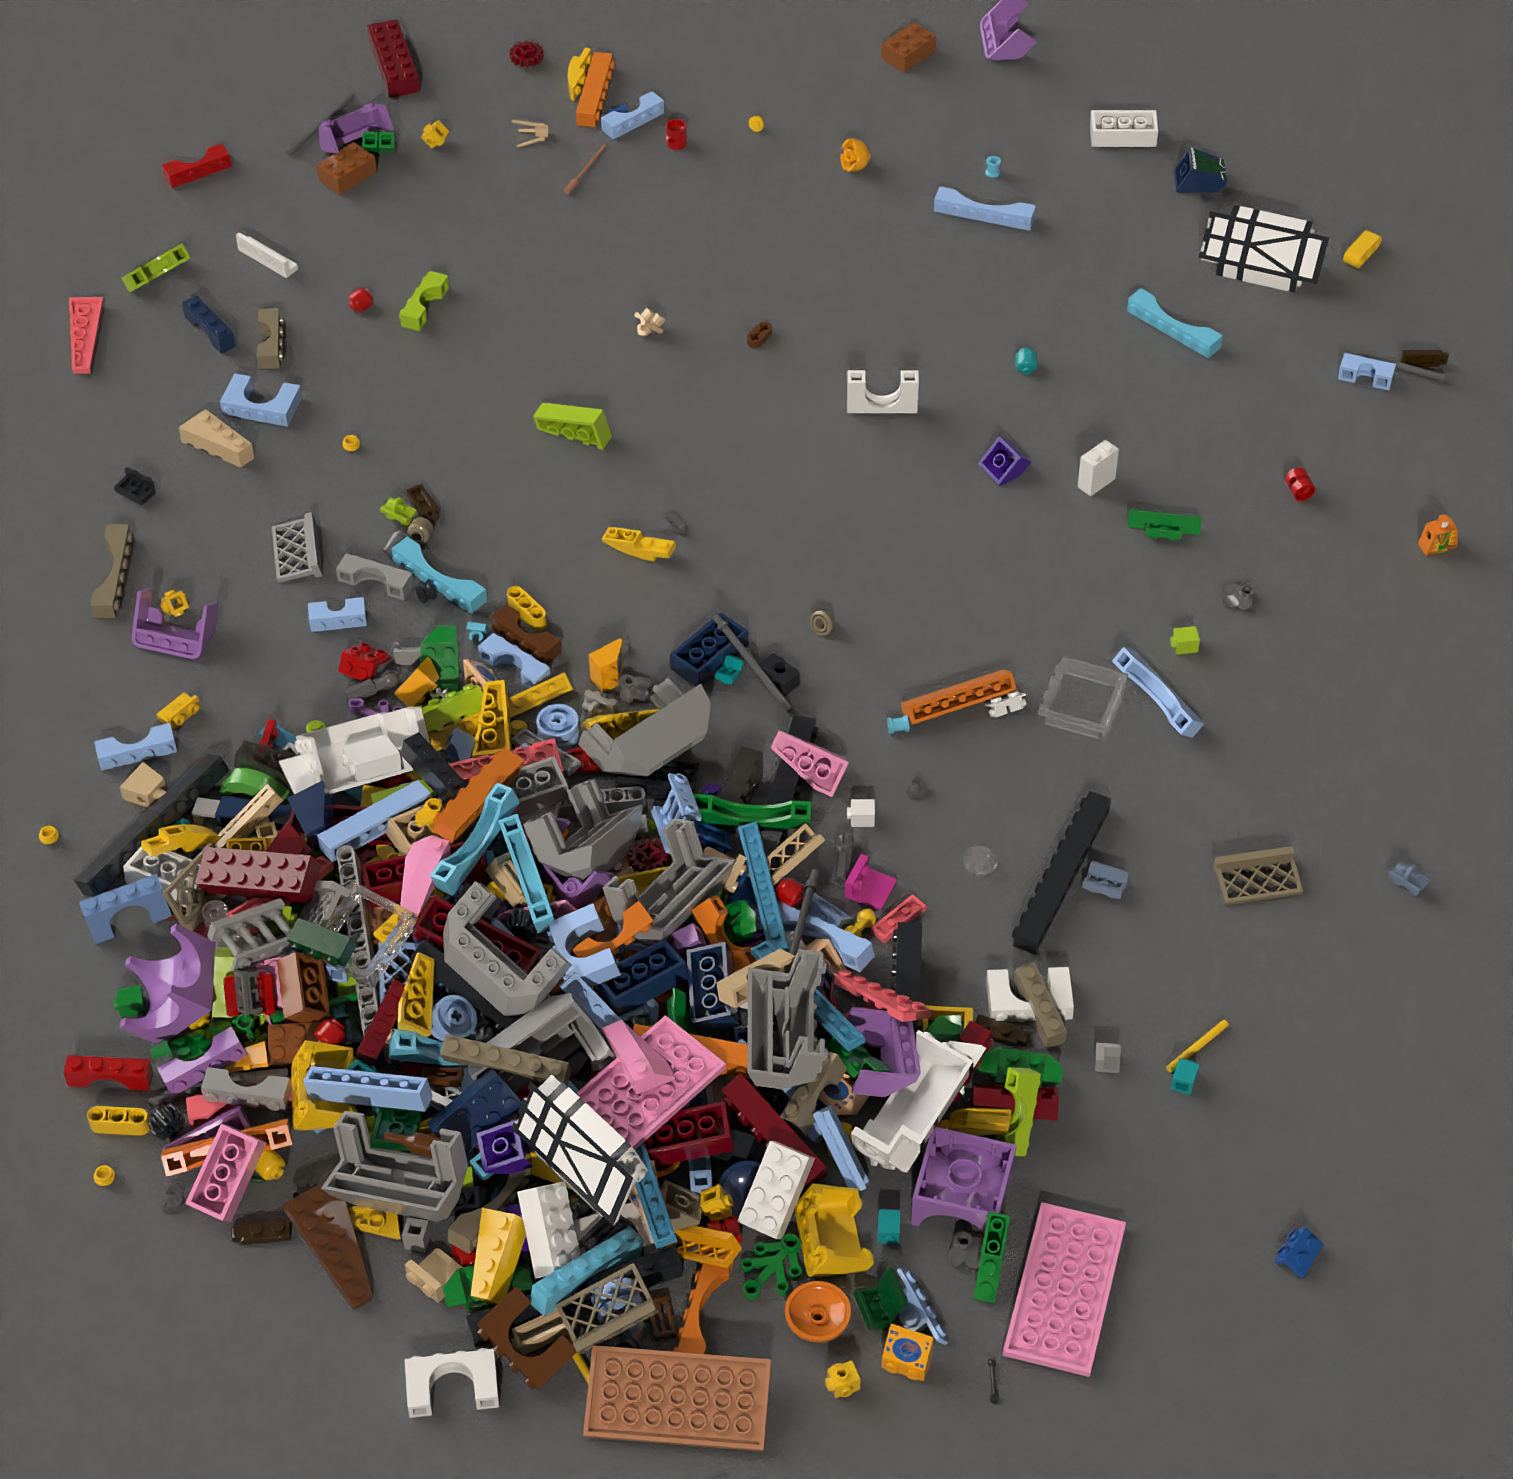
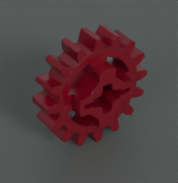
[509,40,544,68]
[627,837,671,872]

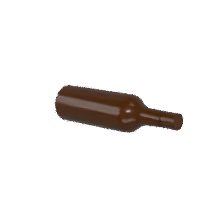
[384,1132,466,1158]

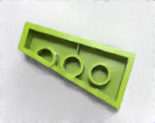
[533,403,612,450]
[417,683,483,737]

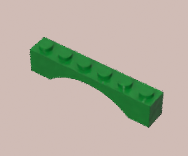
[692,794,812,829]

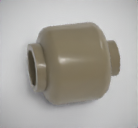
[407,517,433,544]

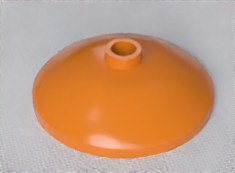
[785,1281,851,1342]

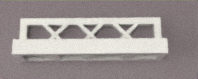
[236,232,298,278]

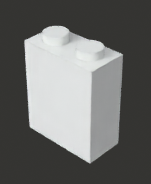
[1078,440,1119,497]
[341,734,402,782]

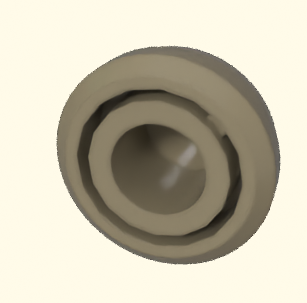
[810,610,835,636]

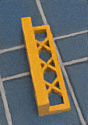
[665,1226,742,1268]

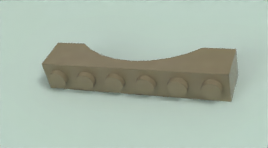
[90,524,134,618]
[440,1034,572,1085]
[448,1149,538,1254]

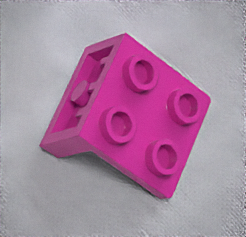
[845,854,897,910]

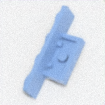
[897,1268,949,1345]

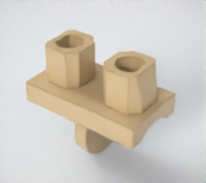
[634,307,666,336]

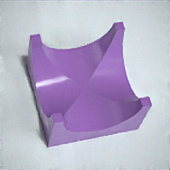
[120,924,216,1044]
[911,1127,1016,1234]

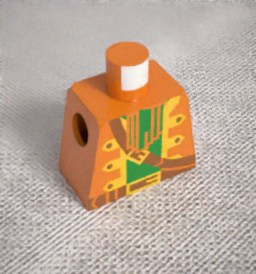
[1418,514,1458,557]

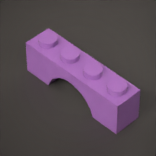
[158,1027,247,1096]

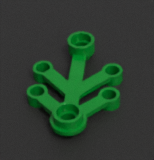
[741,1234,802,1300]

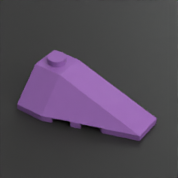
[163,1105,252,1149]

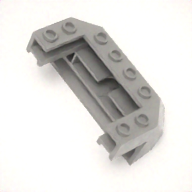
[578,678,711,776]
[523,779,643,883]
[603,818,735,945]
[443,881,572,1017]
[747,949,828,1089]
[467,993,617,1123]
[321,1111,468,1222]

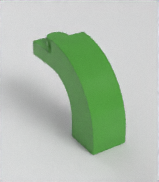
[219,768,289,805]

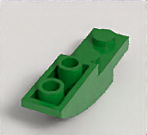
[973,1212,1010,1303]

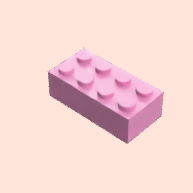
[185,1124,266,1222]

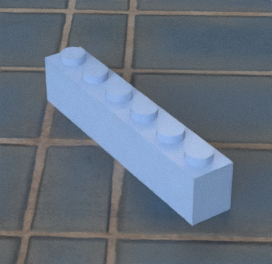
[317,780,431,862]
[303,1066,433,1111]

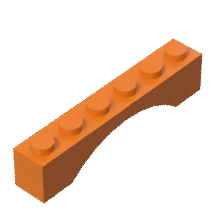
[161,1118,293,1176]
[673,1250,734,1354]

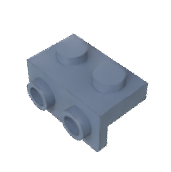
[1082,861,1129,899]

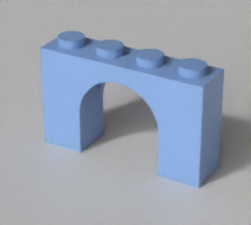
[220,373,302,427]
[547,904,621,988]

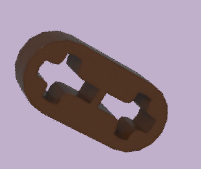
[747,322,772,348]

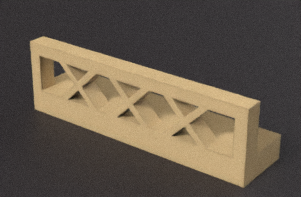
[215,784,283,848]
[747,823,825,886]

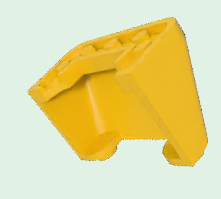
[291,1040,358,1131]
[795,1184,874,1278]

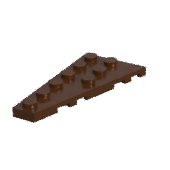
[282,1181,373,1311]

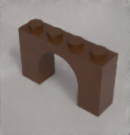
[476,1287,577,1391]

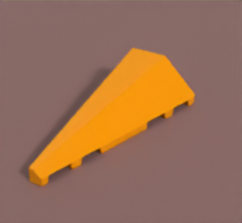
[223,1040,269,1073]

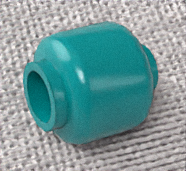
[1015,348,1038,375]

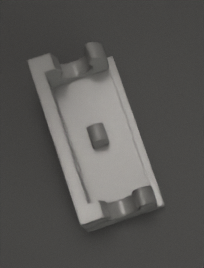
[394,642,421,665]

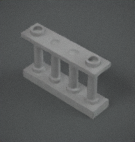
[207,898,293,971]

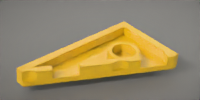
[348,1206,401,1240]

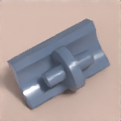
[1388,861,1430,897]

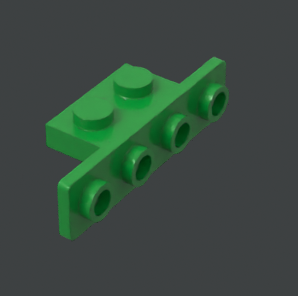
[1128,509,1202,541]

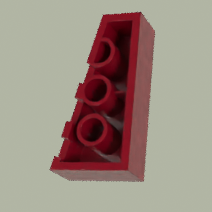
[246,821,317,900]
[972,1083,1059,1121]

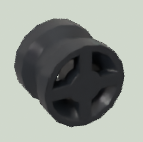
[415,582,437,604]

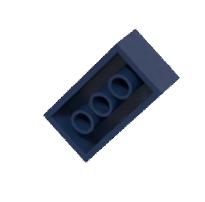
[670,612,749,686]
[596,939,688,1017]
[686,942,739,1034]
[427,1068,522,1154]

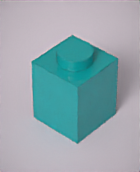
[1171,1058,1200,1096]
[877,1209,900,1245]

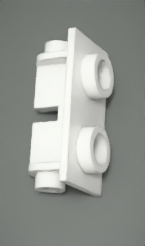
[985,690,1026,718]

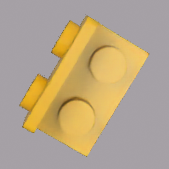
[156,692,201,730]

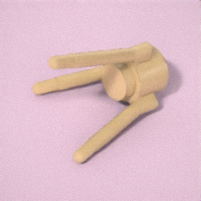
[511,120,548,148]

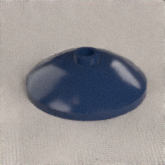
[718,1161,761,1226]

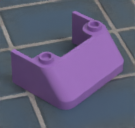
[980,0,1037,61]
[319,102,394,153]
[131,587,219,659]
[530,817,614,910]
[847,1007,921,1097]

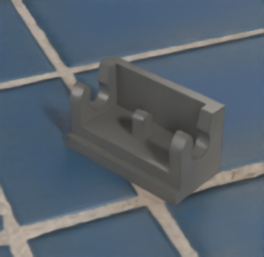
[234,967,263,1015]

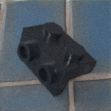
[114,467,156,506]

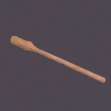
[564,144,607,194]

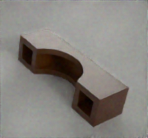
[491,604,561,664]

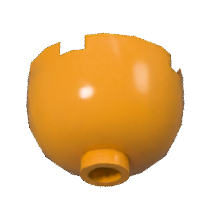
[840,139,871,172]

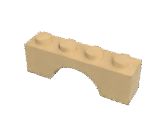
[716,949,796,1008]

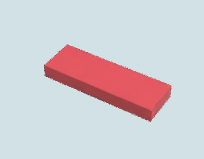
[870,894,927,944]

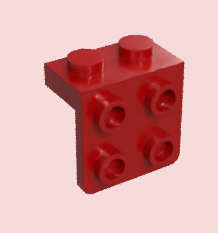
[338,643,392,682]
[223,969,276,1017]

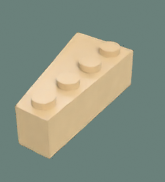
[178,409,254,468]

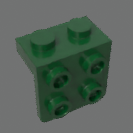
[853,1268,907,1330]

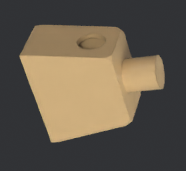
[120,762,167,808]

